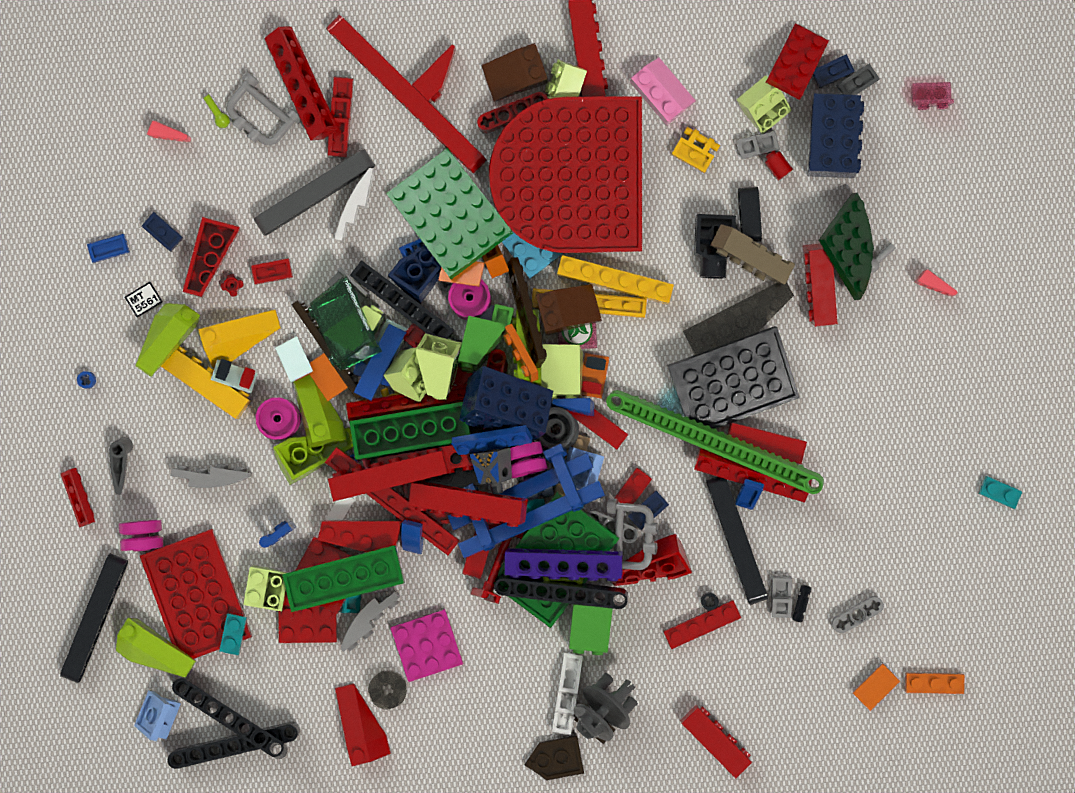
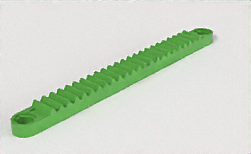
[606,390,824,494]

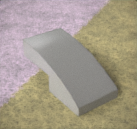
[737,131,780,159]
[771,576,792,618]

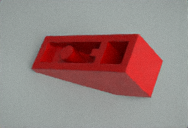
[412,44,456,103]

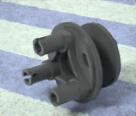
[573,673,638,741]

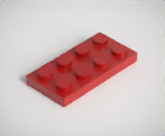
[765,23,829,100]

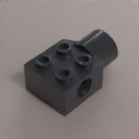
[694,214,736,279]

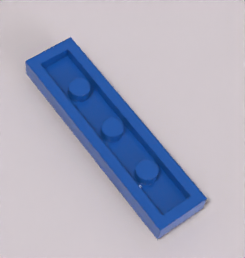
[451,425,532,455]

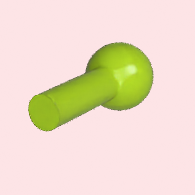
[203,94,230,128]

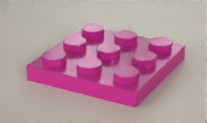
[390,609,463,682]

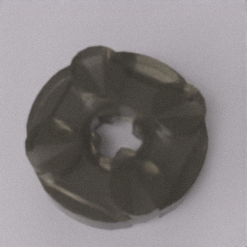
[368,670,407,710]

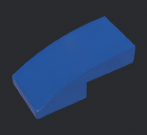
[401,519,424,554]

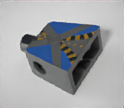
[470,448,512,494]

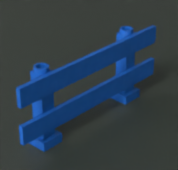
[448,444,605,558]

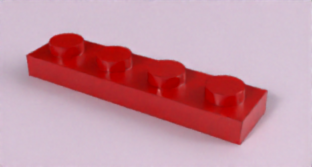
[663,600,741,649]

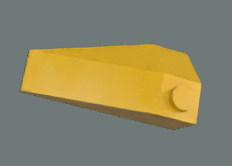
[198,310,281,367]

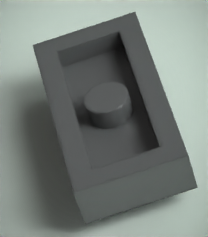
[836,63,880,95]

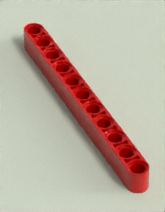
[326,15,487,174]

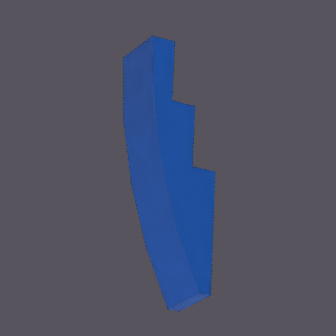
[354,324,407,401]

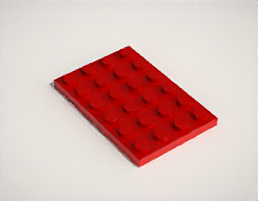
[140,529,253,659]

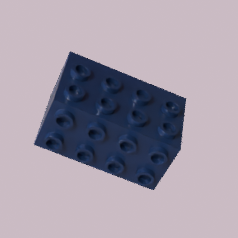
[808,93,864,178]
[459,366,553,442]

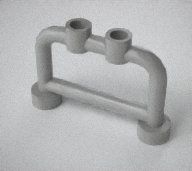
[227,72,301,146]
[604,498,658,570]

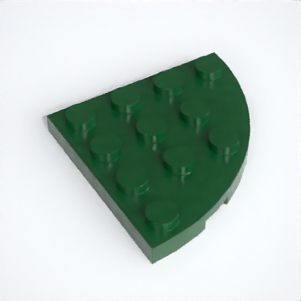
[818,192,874,301]

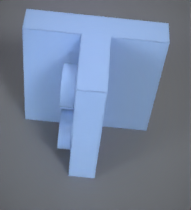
[559,447,604,489]
[134,690,181,741]

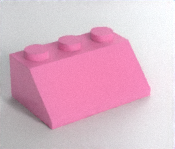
[630,58,696,126]

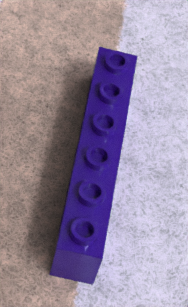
[505,548,623,581]

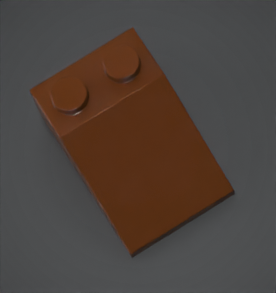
[481,43,548,102]
[536,284,602,336]

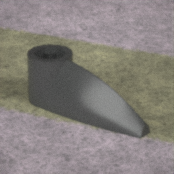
[109,437,133,495]

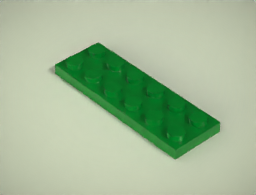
[282,545,405,612]

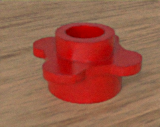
[221,274,244,297]

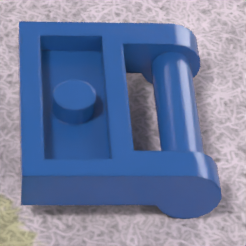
[259,520,297,548]

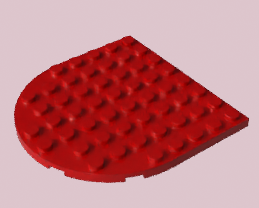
[489,96,642,253]

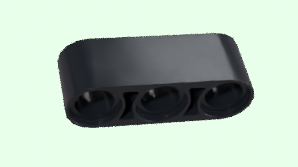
[738,187,762,242]

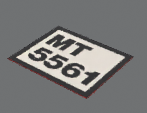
[124,281,163,318]

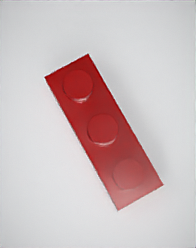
[61,468,95,528]

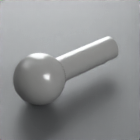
[871,243,896,273]

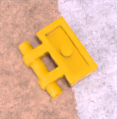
[671,127,720,174]

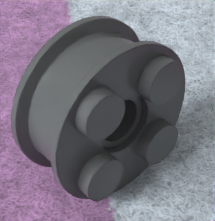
[537,407,579,450]

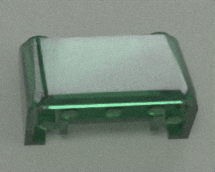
[308,275,382,371]

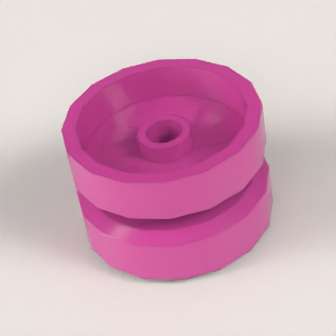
[448,279,492,321]
[256,397,301,440]
[510,442,547,479]
[118,520,163,552]

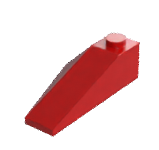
[611,534,692,586]
[335,683,391,767]

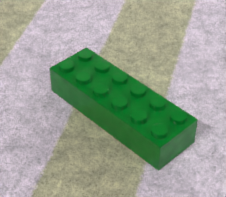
[349,402,471,461]

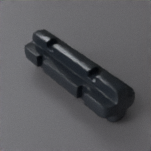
[792,585,811,623]

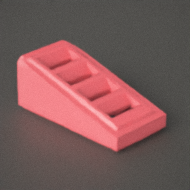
[147,121,191,142]
[915,270,958,297]

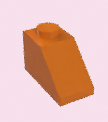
[482,245,509,278]

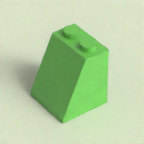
[458,316,507,373]
[569,604,612,655]

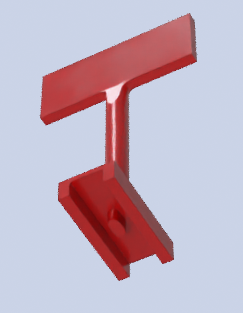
[470,519,528,604]

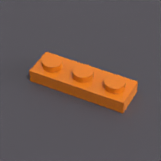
[503,324,538,382]
[905,673,965,694]

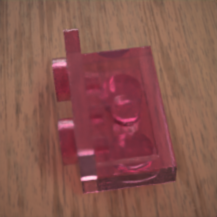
[911,82,954,110]

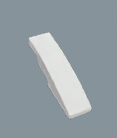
[335,168,375,243]
[552,653,583,736]

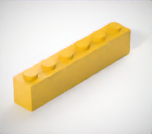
[557,255,674,305]
[161,346,252,419]

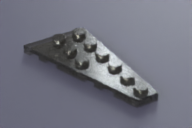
[682,282,794,355]

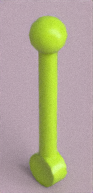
[543,576,583,584]

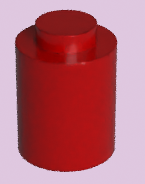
[764,150,794,181]

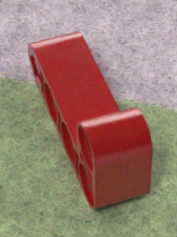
[477,92,548,134]

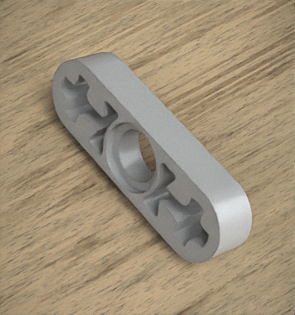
[831,596,884,633]

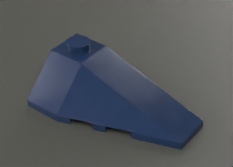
[388,245,441,304]

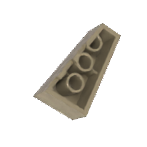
[711,224,795,285]

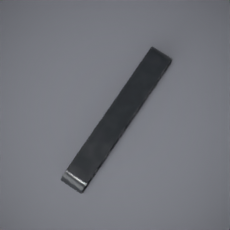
[706,477,768,605]
[60,553,128,684]
[494,574,629,609]
[172,678,288,759]
[167,722,300,769]

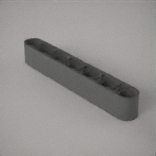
[254,149,375,236]

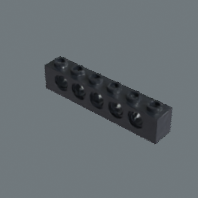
[350,260,455,339]

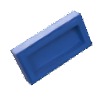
[87,234,130,263]
[735,479,764,510]

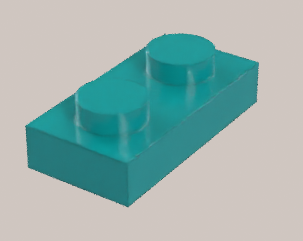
[978,476,1022,509]
[219,613,247,655]

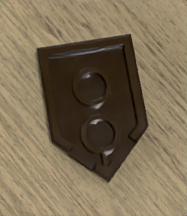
[524,735,584,781]

